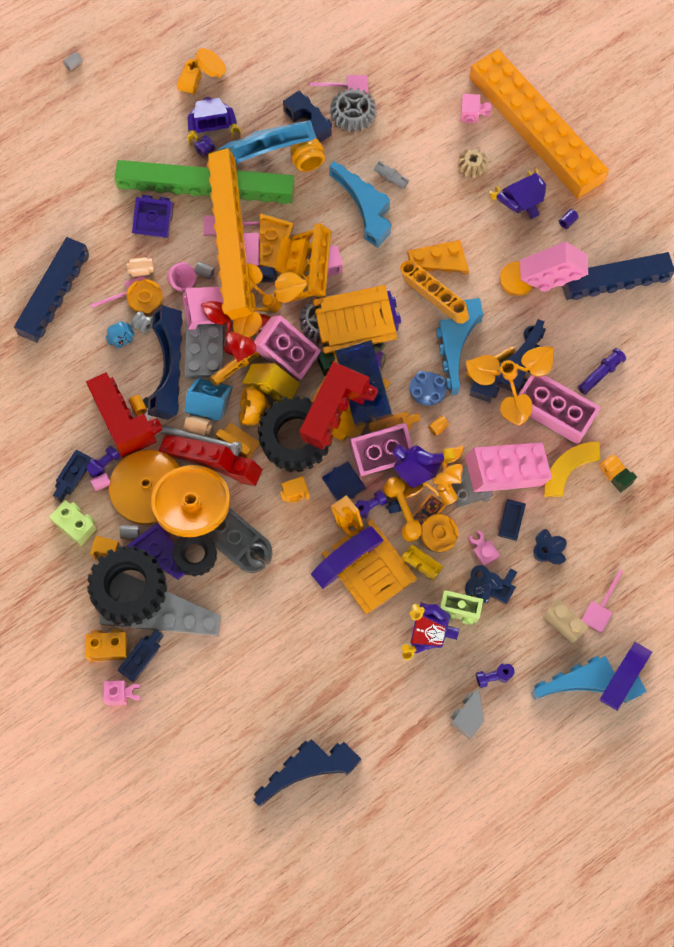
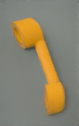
[383,477,422,542]

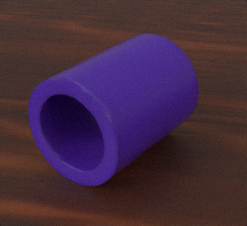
[559,209,579,229]

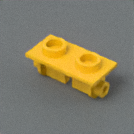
[402,544,444,581]

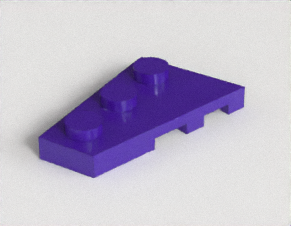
[126,523,187,580]

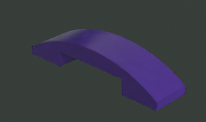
[311,526,384,589]
[599,642,652,711]

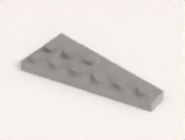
[99,572,221,636]

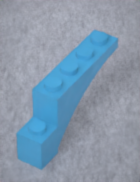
[218,120,316,164]
[329,161,392,248]
[436,298,483,395]
[531,656,647,703]

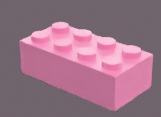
[519,375,601,445]
[465,442,552,492]

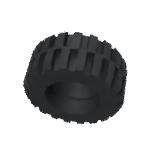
[258,396,332,472]
[87,546,167,626]

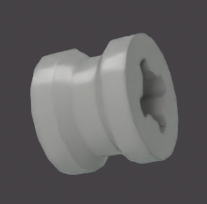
[131,311,153,334]

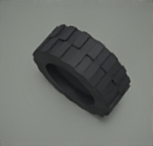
[172,534,217,576]

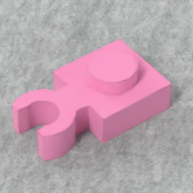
[468,530,500,566]

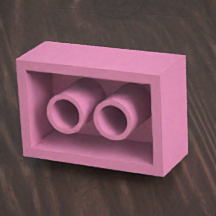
[520,241,588,292]
[254,315,321,381]
[348,423,412,476]

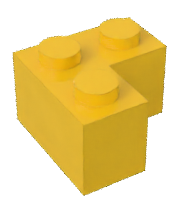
[243,363,300,403]

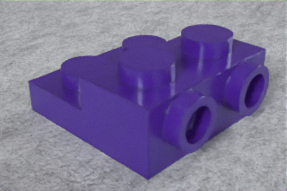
[132,195,174,238]

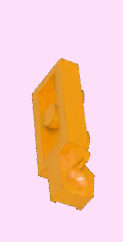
[367,411,421,432]

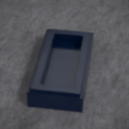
[498,499,526,541]

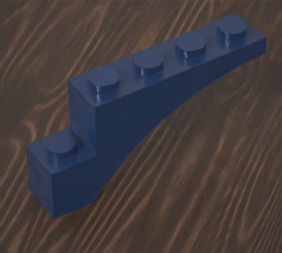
[469,319,546,403]
[253,739,362,807]

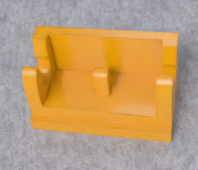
[331,495,364,536]

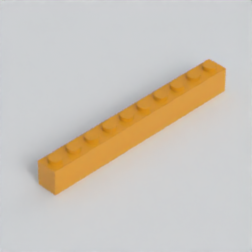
[207,148,253,320]

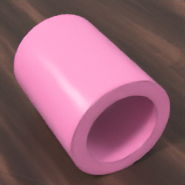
[90,473,111,492]

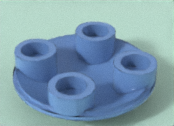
[409,371,447,406]

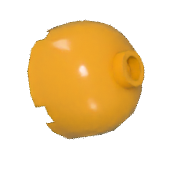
[238,387,270,425]

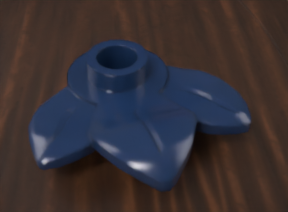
[533,529,567,565]
[465,565,503,603]

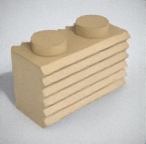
[543,600,588,644]

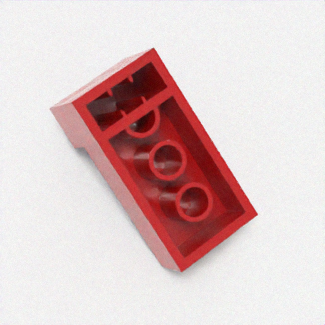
[299,362,378,450]
[86,372,163,459]

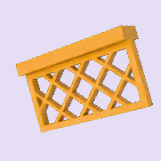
[287,223,331,303]

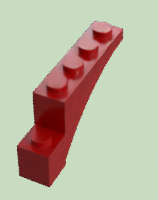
[158,434,263,486]

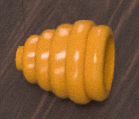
[290,138,325,172]

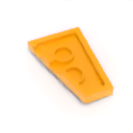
[260,214,294,272]
[407,240,469,274]

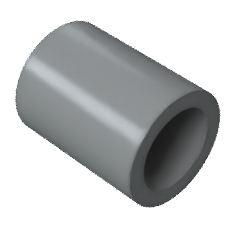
[63,52,83,71]
[195,261,215,279]
[120,525,140,539]

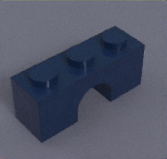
[283,90,332,143]

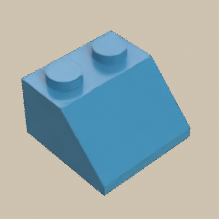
[184,378,233,421]

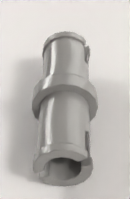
[374,161,409,190]

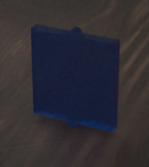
[322,462,366,501]

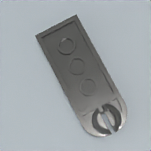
[207,508,273,573]

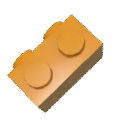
[85,629,129,662]

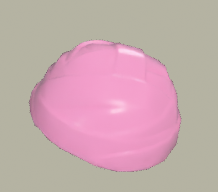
[167,262,196,292]

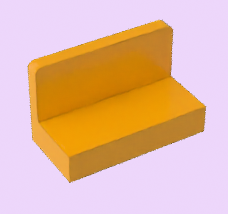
[216,423,260,459]

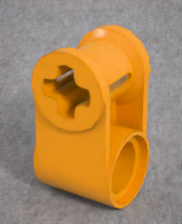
[177,59,202,95]

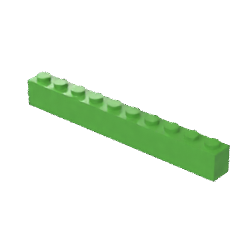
[114,160,295,204]

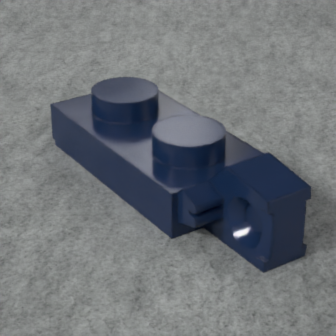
[53,450,93,502]
[117,630,164,683]

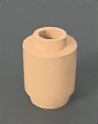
[127,257,154,277]
[184,415,213,437]

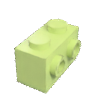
[49,500,97,546]
[440,590,483,625]

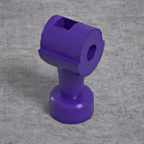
[87,445,121,478]
[355,490,388,519]
[475,663,515,688]

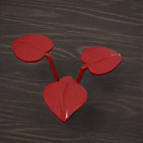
[201,301,271,362]

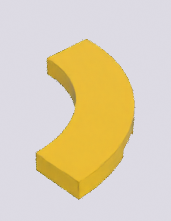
[543,441,600,497]

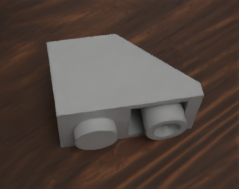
[450,690,484,739]

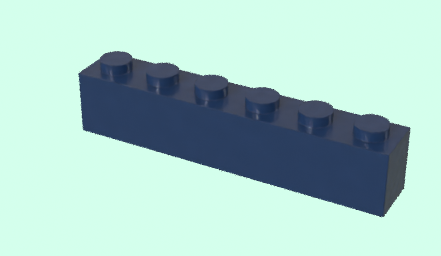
[14,237,89,343]
[562,252,674,300]

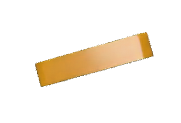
[400,260,469,324]

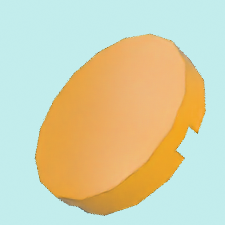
[194,48,226,78]
[500,261,534,296]
[126,279,163,315]
[420,513,459,553]

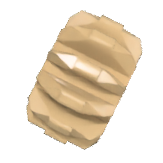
[457,147,488,178]

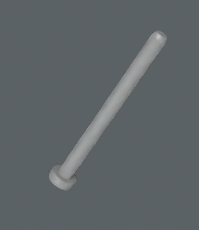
[160,425,242,456]

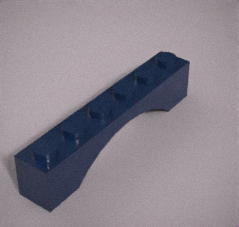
[148,305,183,420]

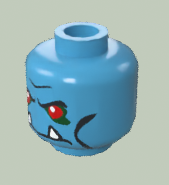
[105,321,135,348]

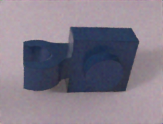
[490,568,517,605]

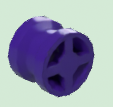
[193,135,215,158]

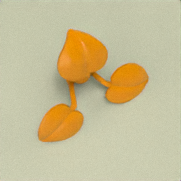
[233,263,308,338]
[466,346,554,426]
[395,445,464,505]

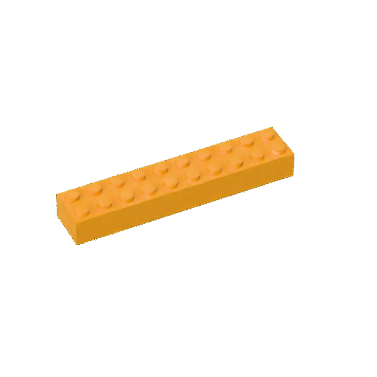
[469,48,609,199]

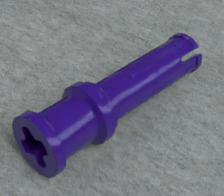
[577,348,627,395]

